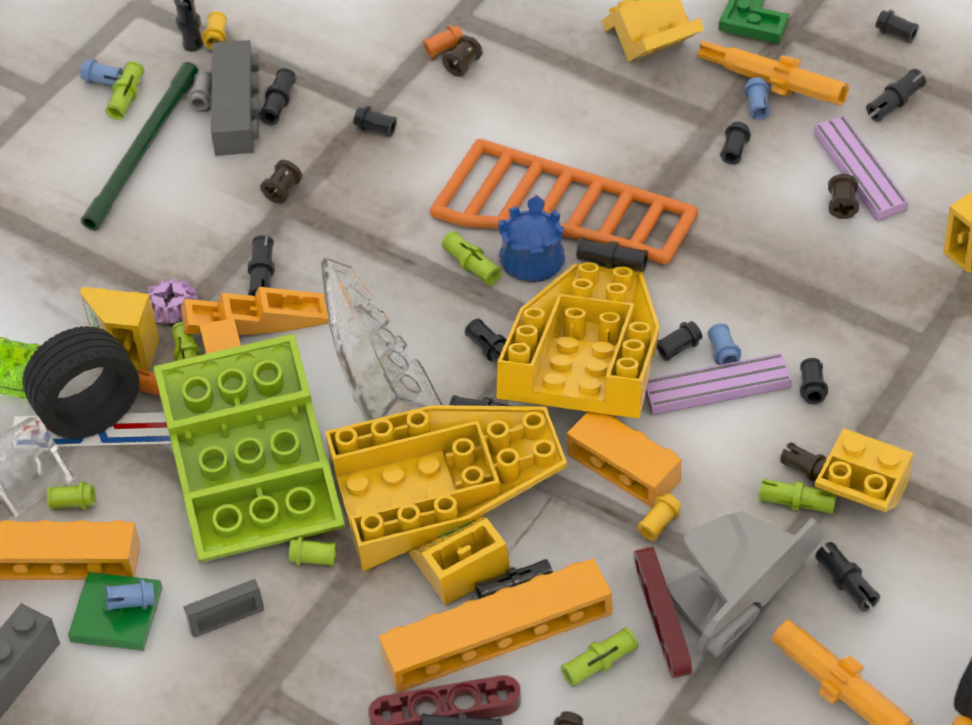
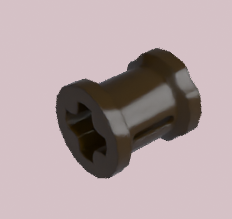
[442,35,483,77]
[260,160,303,203]
[828,174,859,219]

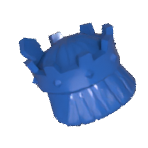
[498,195,565,282]

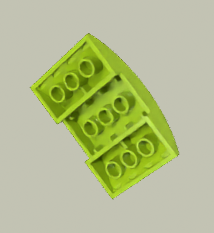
[153,333,345,563]

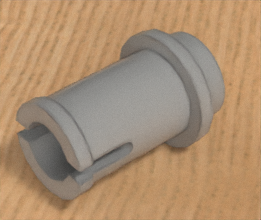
[187,70,212,111]

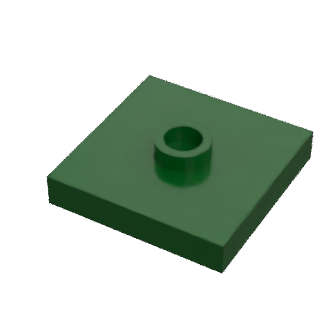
[68,572,163,651]

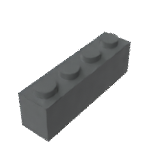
[211,40,260,156]
[0,603,60,719]

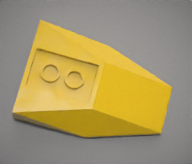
[496,262,660,419]
[325,405,567,572]

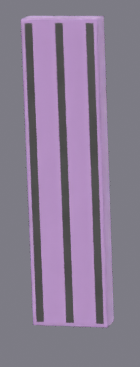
[814,115,908,220]
[645,353,792,415]

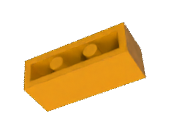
[567,412,682,508]

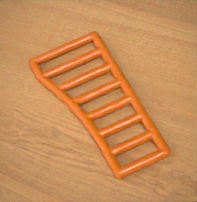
[429,139,698,265]

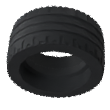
[22,326,140,439]

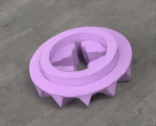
[147,277,198,324]

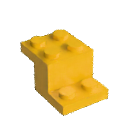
[601,0,704,62]

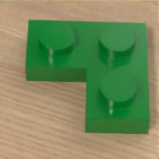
[719,0,789,44]

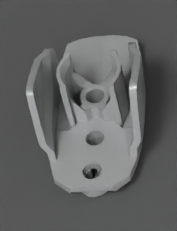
[667,511,825,659]

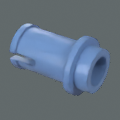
[80,59,123,86]
[744,77,771,120]
[707,323,741,365]
[105,579,154,611]

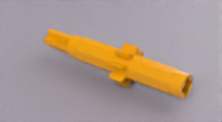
[697,41,849,106]
[771,619,914,725]

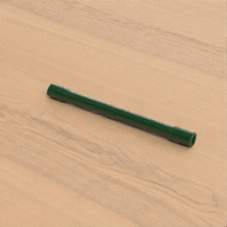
[81,62,199,231]

